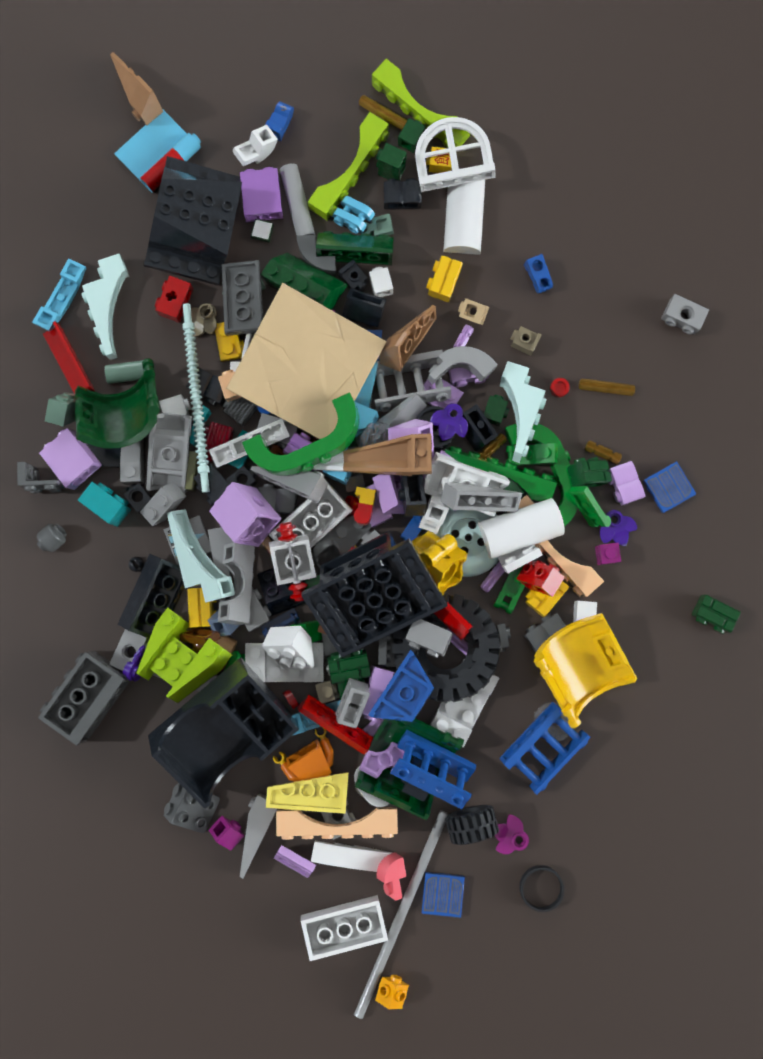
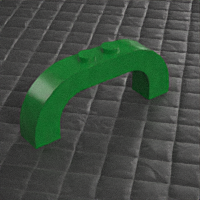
[242,392,359,476]
[504,424,578,526]

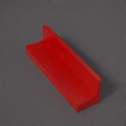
[43,321,96,394]
[297,695,373,755]

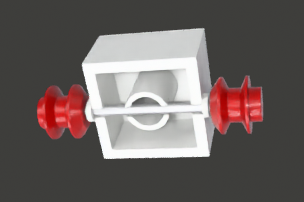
[269,522,316,601]

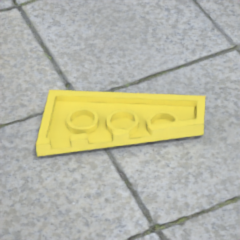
[266,772,349,814]

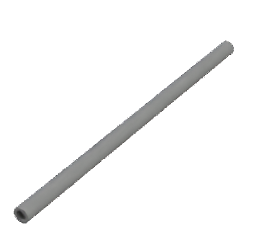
[354,810,449,1019]

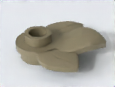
[183,304,217,337]

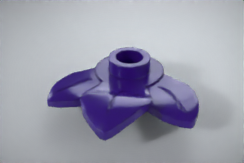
[430,403,468,441]
[600,510,637,546]
[123,645,145,681]

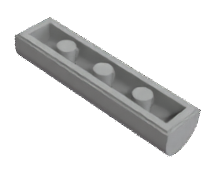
[280,164,316,236]

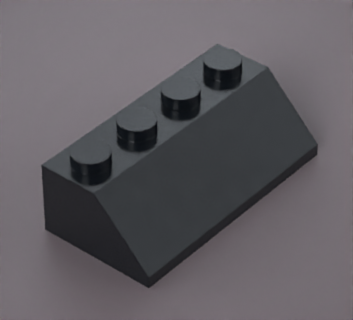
[118,554,184,638]

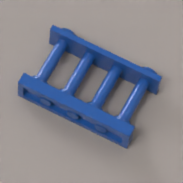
[499,701,591,795]
[390,730,476,809]

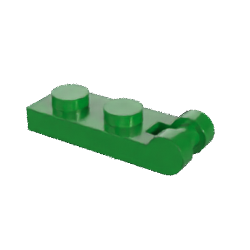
[506,443,558,466]
[568,486,611,527]
[493,565,525,615]

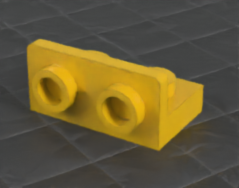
[215,322,244,362]

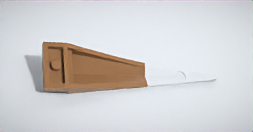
[312,434,432,476]

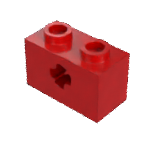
[155,275,194,323]

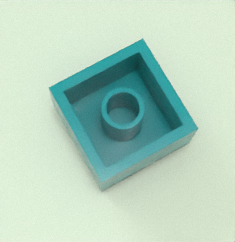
[78,482,131,527]

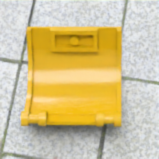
[534,613,637,728]

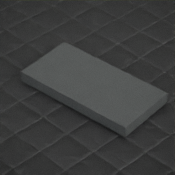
[222,260,263,336]

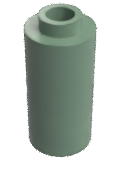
[105,360,143,384]

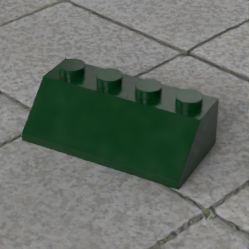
[316,231,394,266]
[260,253,347,310]

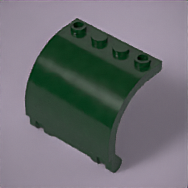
[75,358,160,449]
[355,719,464,820]

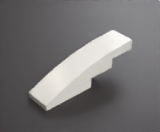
[209,419,289,468]
[311,840,392,872]

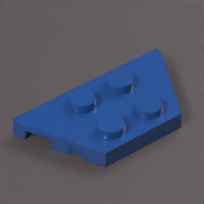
[368,650,434,722]

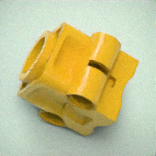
[412,531,468,595]

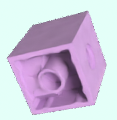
[210,482,282,547]

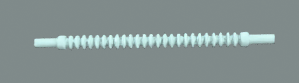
[183,303,210,493]

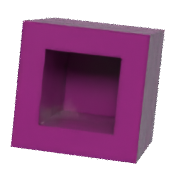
[595,542,621,565]

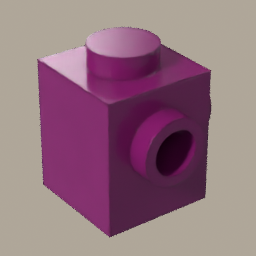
[209,816,244,851]

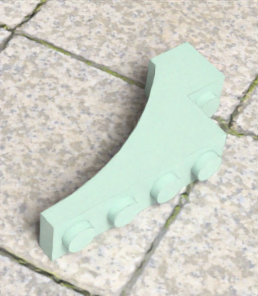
[82,254,129,360]
[500,361,547,463]
[167,509,235,603]

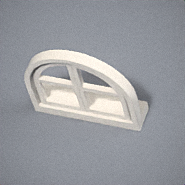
[415,117,495,192]

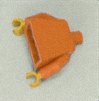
[273,728,334,782]

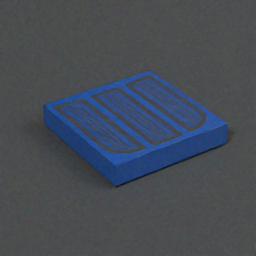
[643,461,696,513]
[421,872,465,918]

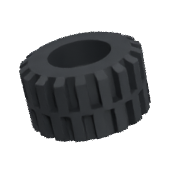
[445,805,499,845]

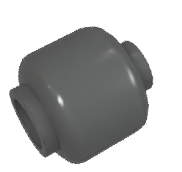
[37,524,67,552]

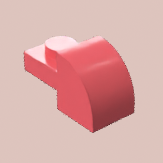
[377,852,406,901]

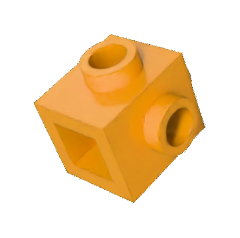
[375,974,409,1010]

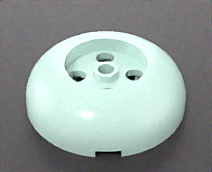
[433,507,499,577]

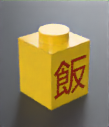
[426,147,452,173]

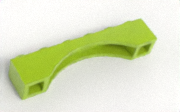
[372,58,470,148]
[308,112,389,221]

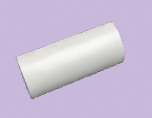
[443,180,485,255]
[269,484,353,548]
[478,498,565,559]

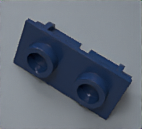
[260,608,302,638]

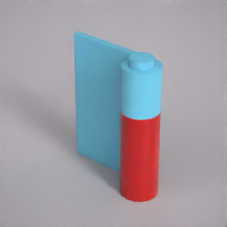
[114,109,201,193]

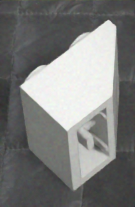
[262,626,314,670]

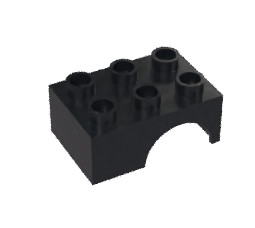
[148,657,299,809]

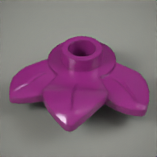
[494,814,529,854]

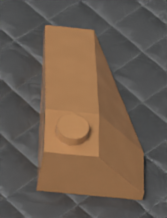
[110,52,163,126]
[379,305,437,372]

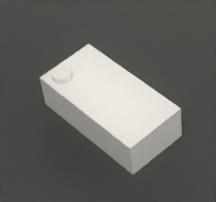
[301,895,388,961]

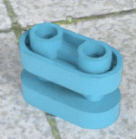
[333,196,375,234]

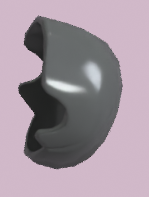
[312,539,343,568]

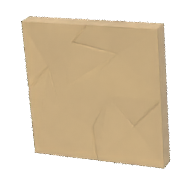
[226,283,387,439]

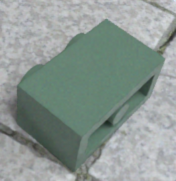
[45,392,76,426]

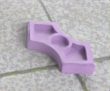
[359,742,404,778]

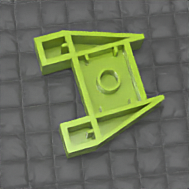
[136,608,232,703]

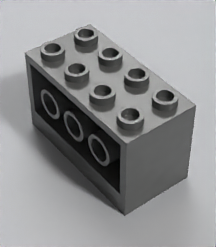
[38,651,130,746]

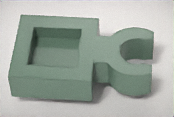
[361,214,394,236]

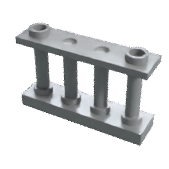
[375,350,451,412]

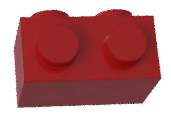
[516,560,565,597]

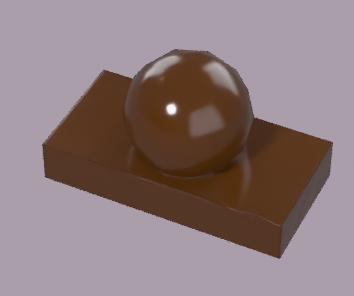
[179,628,221,654]

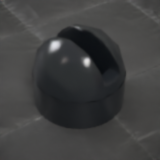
[128,557,145,572]

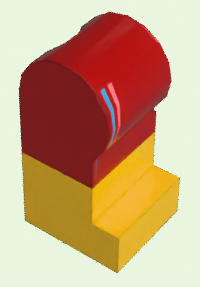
[354,487,376,526]

